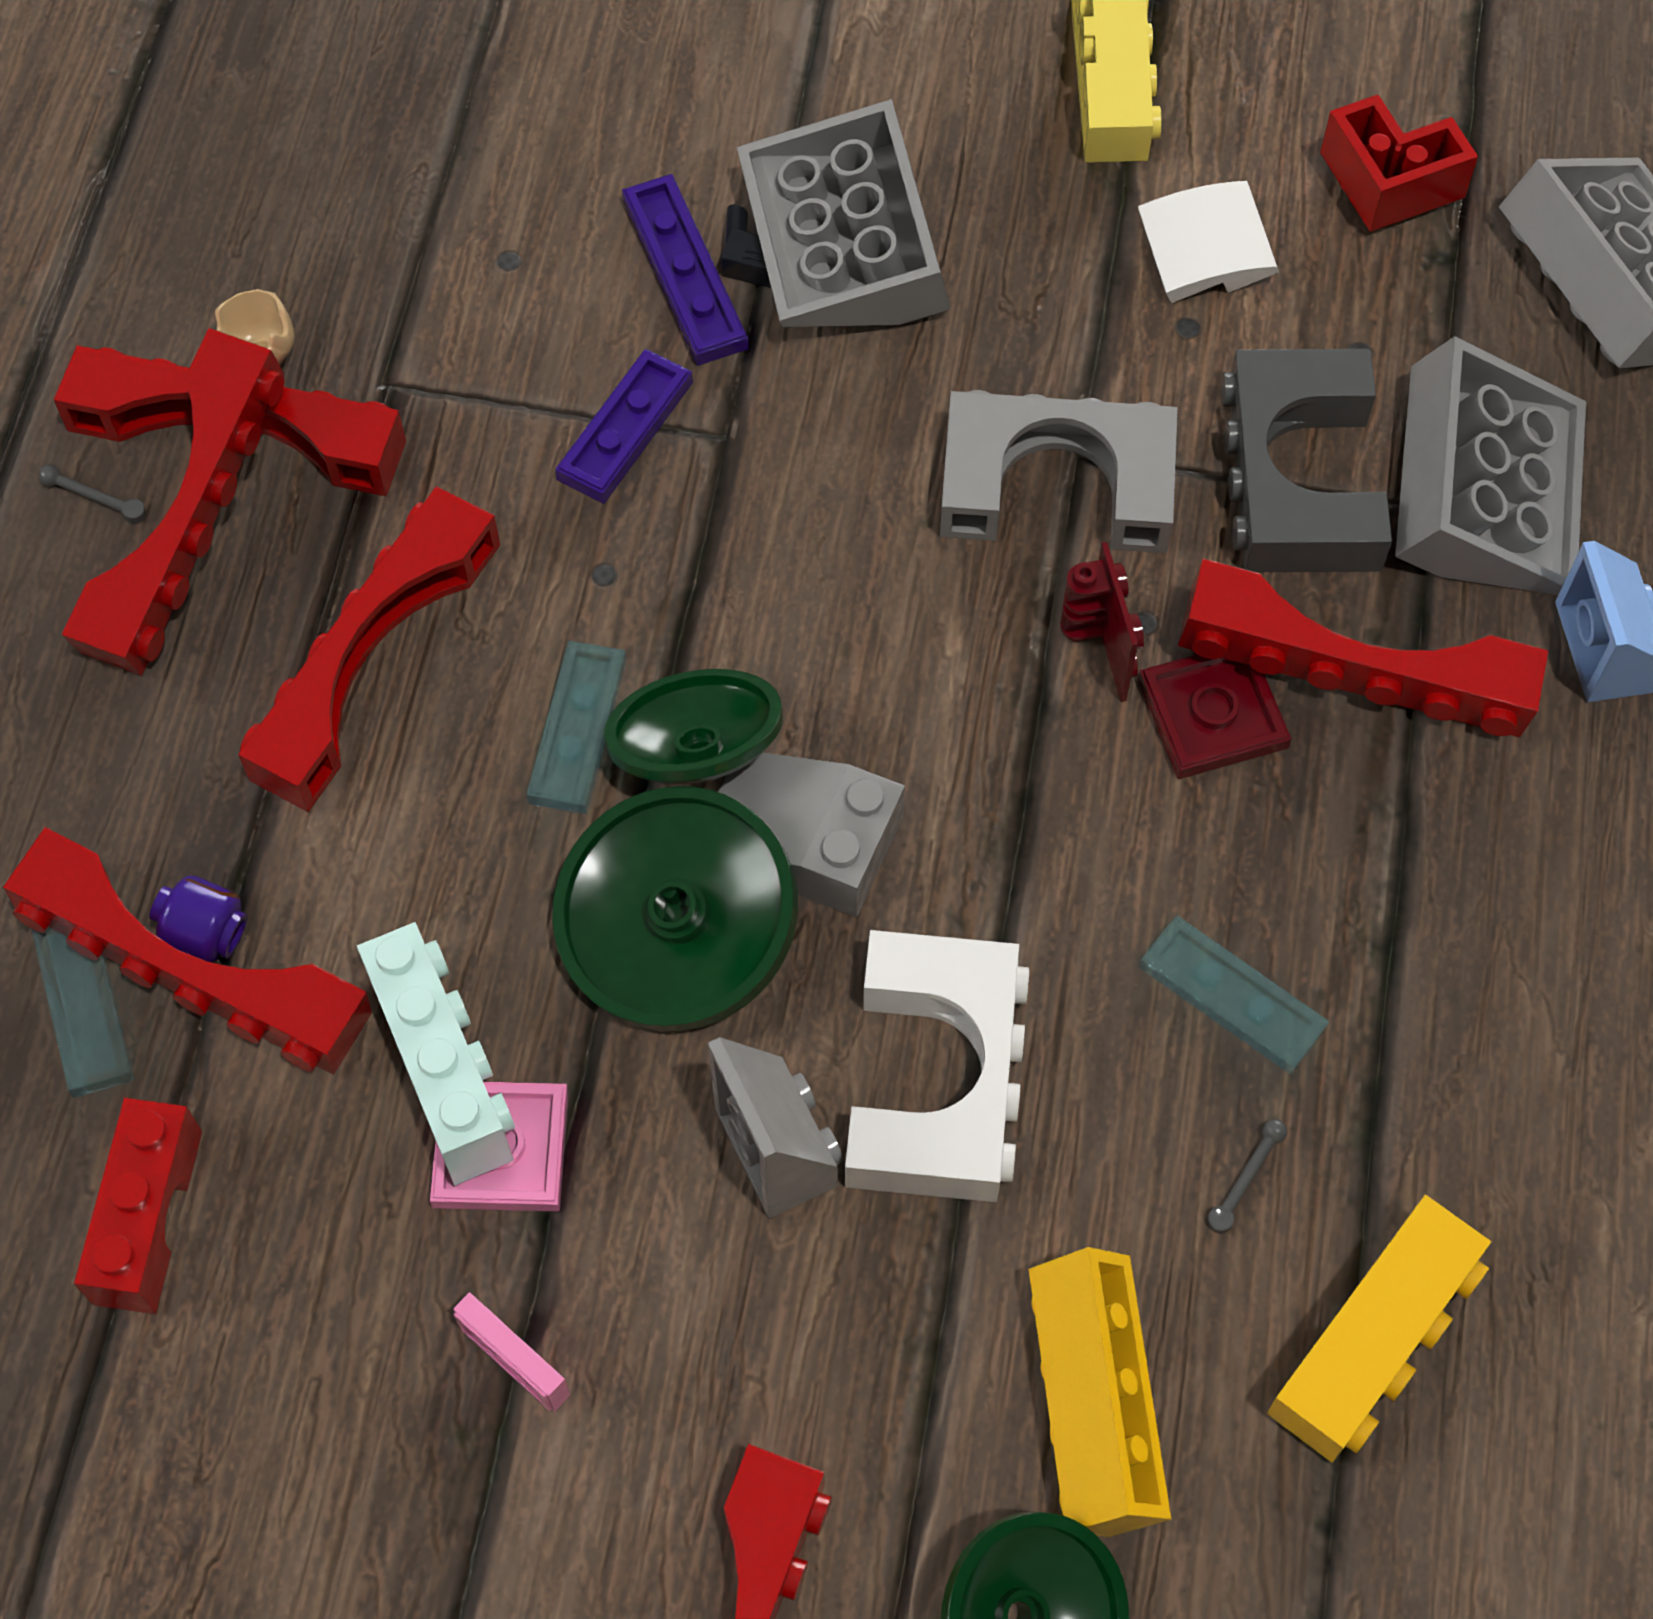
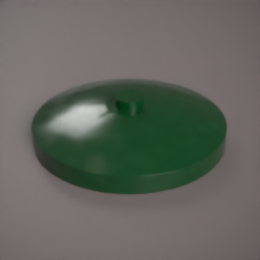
[552,786,798,1031]

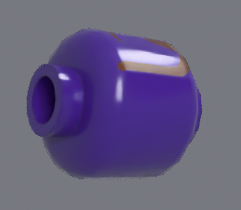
[149,875,248,963]

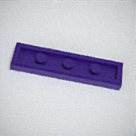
[622,174,749,366]

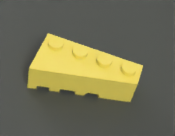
[1071,0,1161,162]

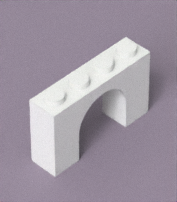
[845,930,1029,1202]

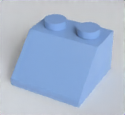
[1555,541,1653,702]

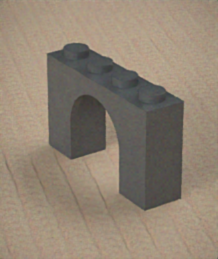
[1220,349,1392,572]

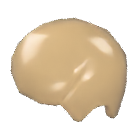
[215,289,295,365]

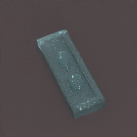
[527,640,627,814]
[1139,915,1329,1075]
[31,927,135,1098]

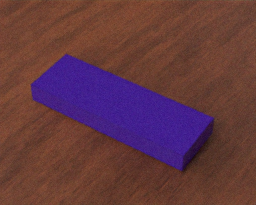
[555,348,693,504]

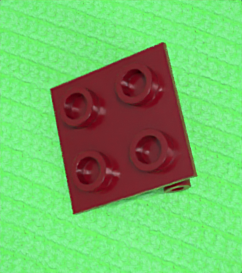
[1060,542,1144,702]

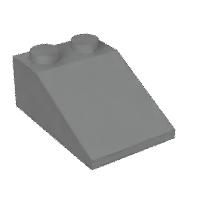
[718,753,905,918]
[708,1037,844,1219]

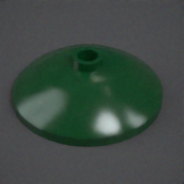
[604,669,783,784]
[941,1511,1129,1619]

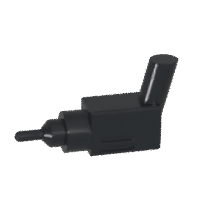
[721,204,771,288]

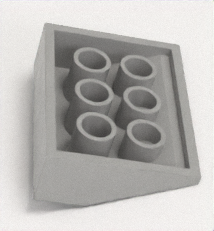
[737,99,951,327]
[1499,157,1653,368]
[1395,336,1586,595]

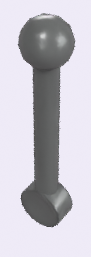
[38,464,146,524]
[1207,1119,1288,1234]

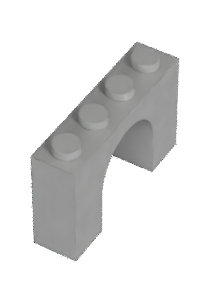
[940,390,1178,553]

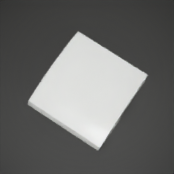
[1138,181,1279,303]

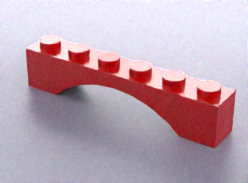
[61,328,285,676]
[53,345,406,497]
[238,486,501,812]
[1177,558,1548,738]
[3,827,372,1075]
[723,1444,832,1619]

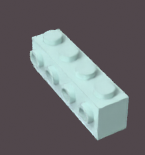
[357,922,516,1186]

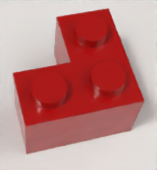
[1320,94,1478,232]

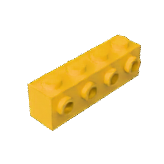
[1266,1194,1492,1463]
[1028,1247,1172,1537]

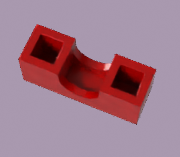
[74,1097,203,1315]

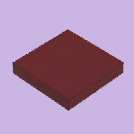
[1138,655,1292,780]

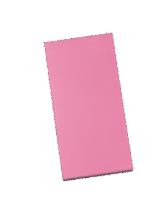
[453,1292,570,1412]

